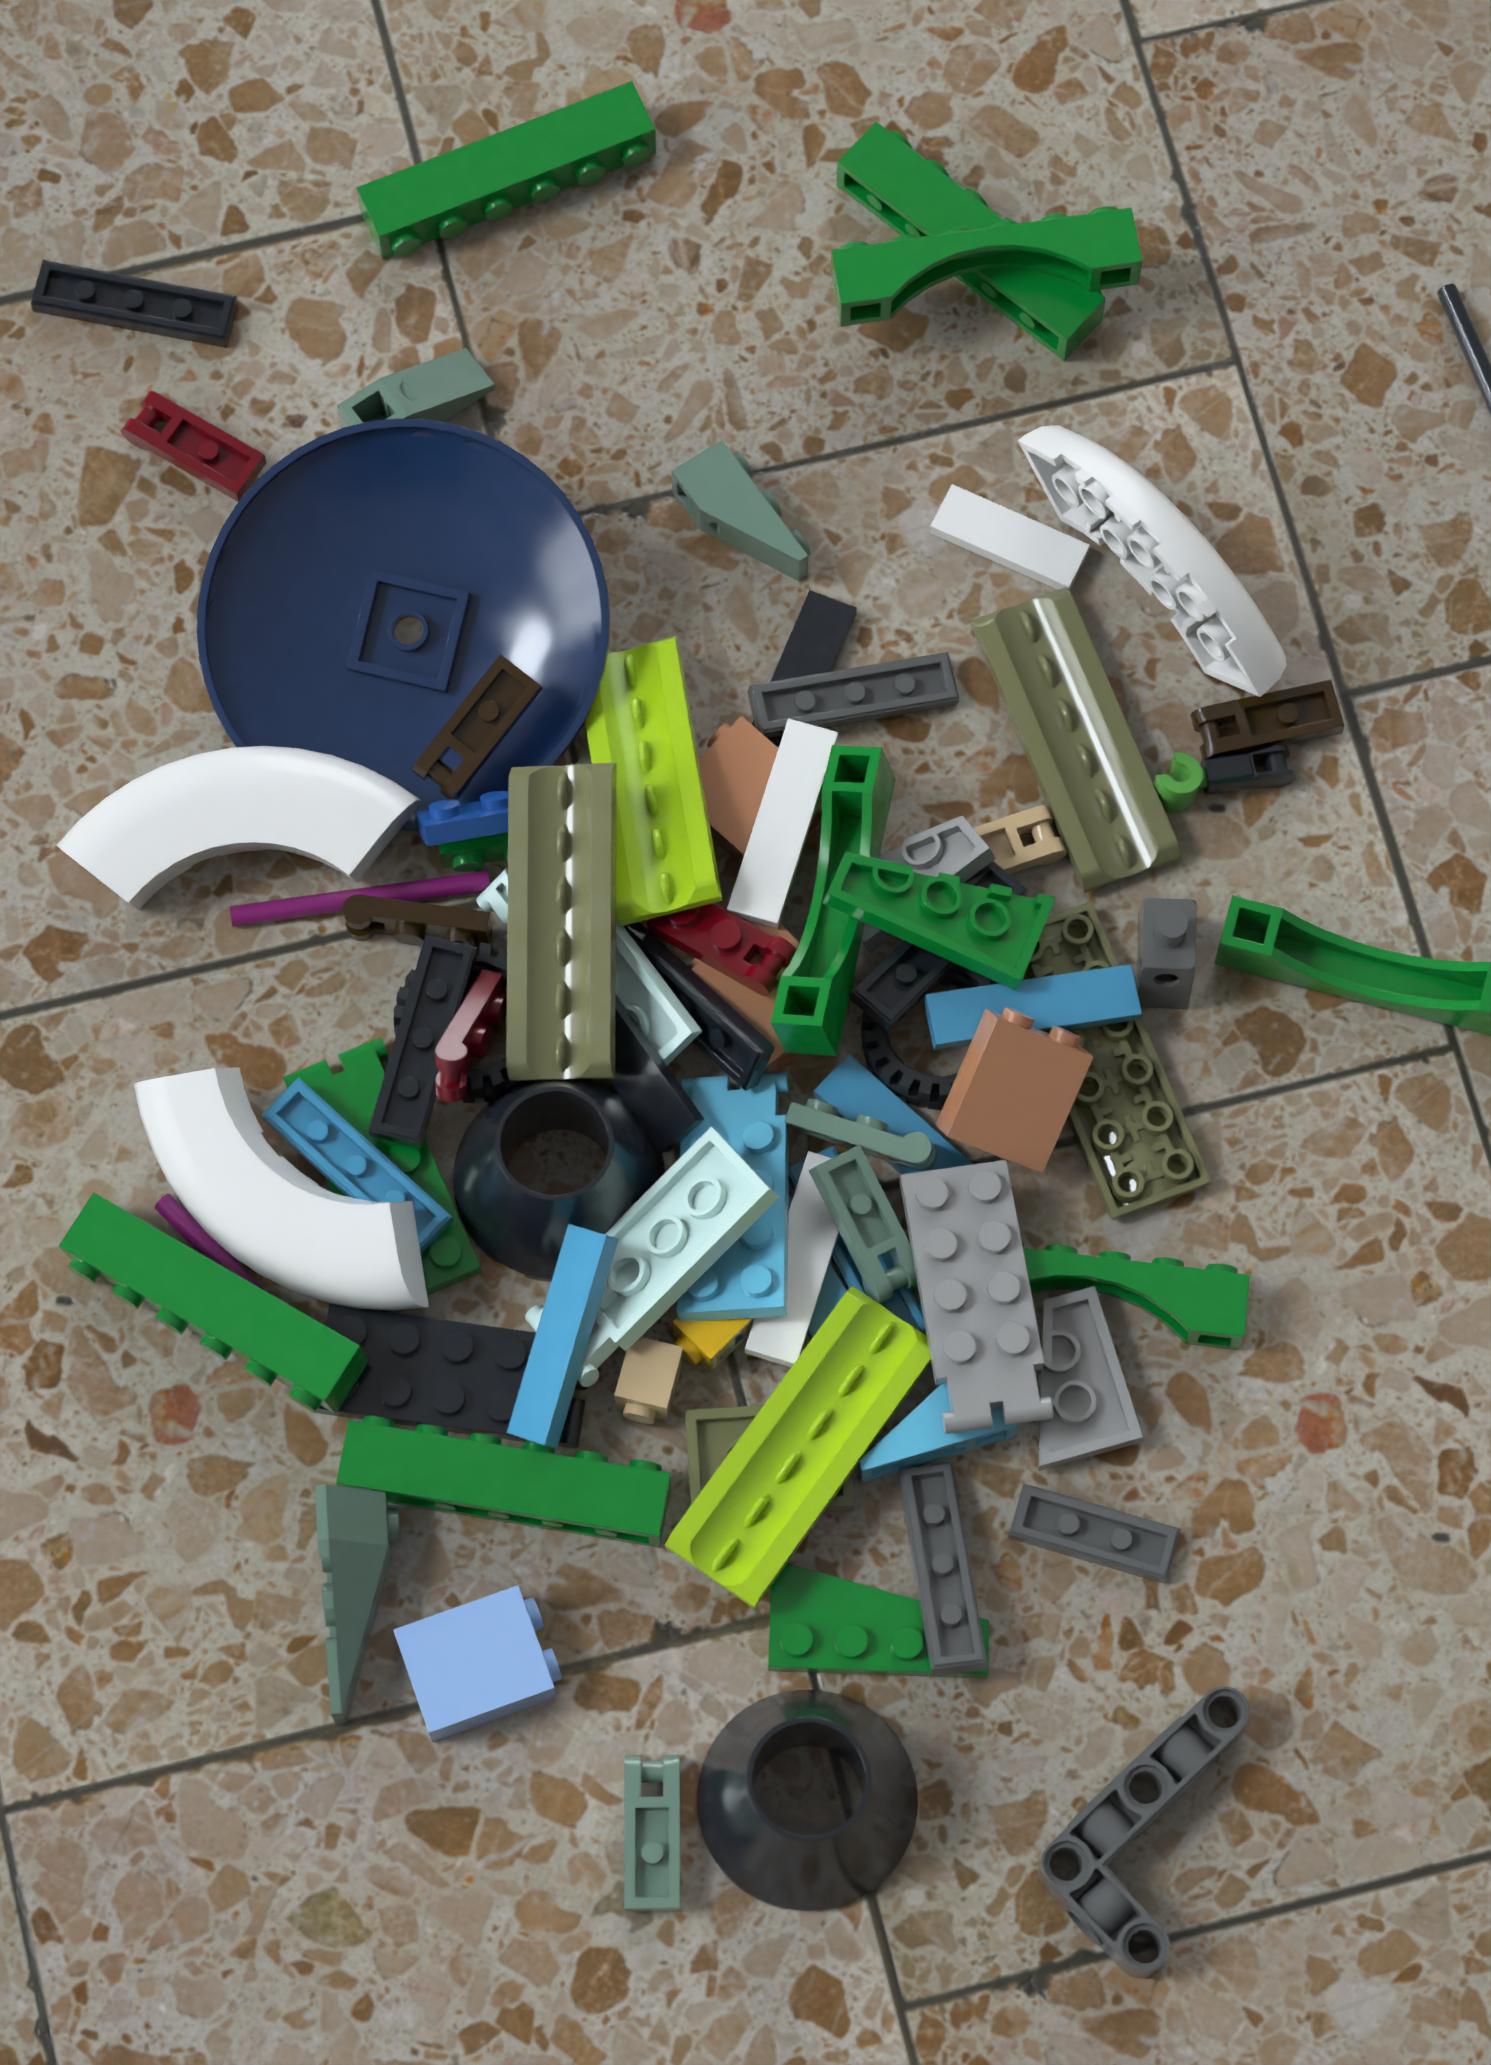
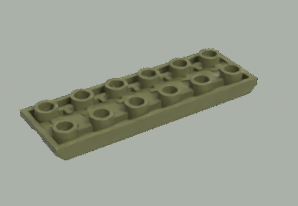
[970,587,1181,893]
[506,763,617,1082]
[1022,901,1212,1220]

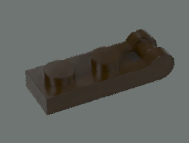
[412,654,543,800]
[1190,679,1345,759]
[342,895,493,948]

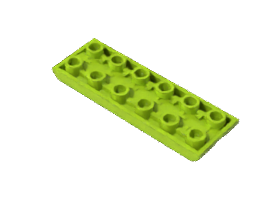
[585,636,723,926]
[665,1286,931,1609]

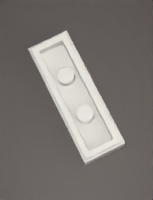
[930,484,1090,591]

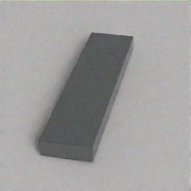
[747,652,960,738]
[898,1462,987,1677]

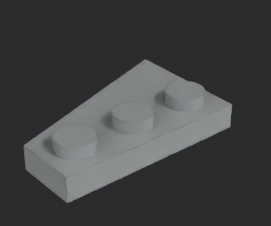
[811,815,996,953]
[1038,1286,1143,1471]

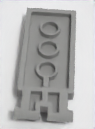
[899,1160,1053,1434]

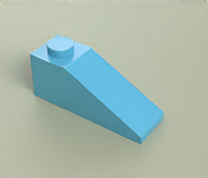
[858,1384,1018,1483]

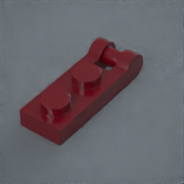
[121,391,266,502]
[647,903,797,996]
[435,969,507,1102]

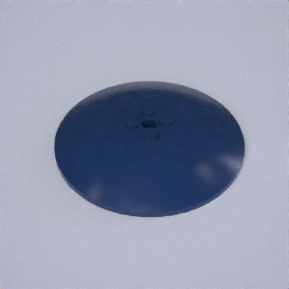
[197,418,610,831]

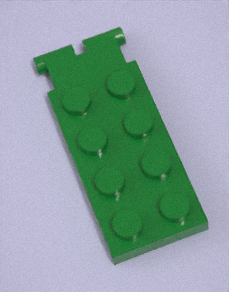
[283,1037,482,1312]

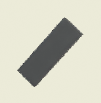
[1008,1483,1181,1584]

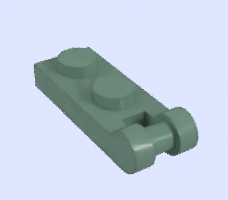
[785,1099,937,1171]
[809,1145,918,1304]
[624,1755,681,1912]

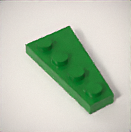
[823,852,1056,990]
[768,1563,989,1678]

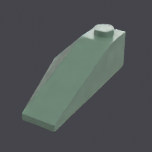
[315,1484,401,1724]

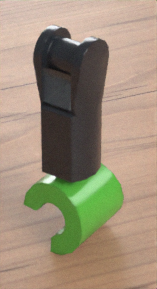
[1154,745,1296,813]

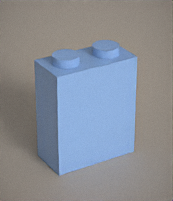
[393,1585,562,1743]

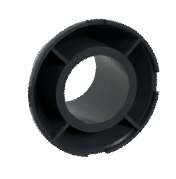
[453,1079,665,1282]
[697,1690,918,1911]

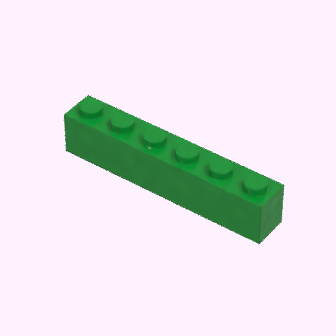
[356,81,656,260]
[836,121,1106,361]
[59,1192,370,1414]
[336,1416,671,1548]

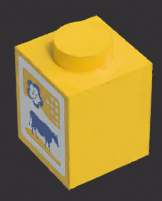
[673,1317,755,1372]

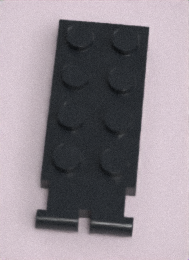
[313,1304,588,1449]

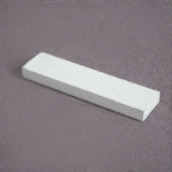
[727,719,838,929]
[745,1151,839,1367]

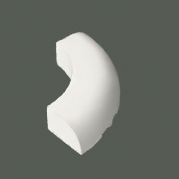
[1018,425,1287,697]
[57,746,422,910]
[134,1067,429,1310]

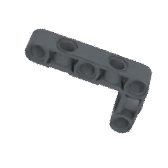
[1038,1686,1250,1979]

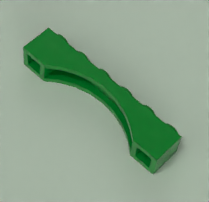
[831,206,1142,327]
[771,745,896,1056]
[1214,895,1491,1036]
[920,1242,1250,1350]

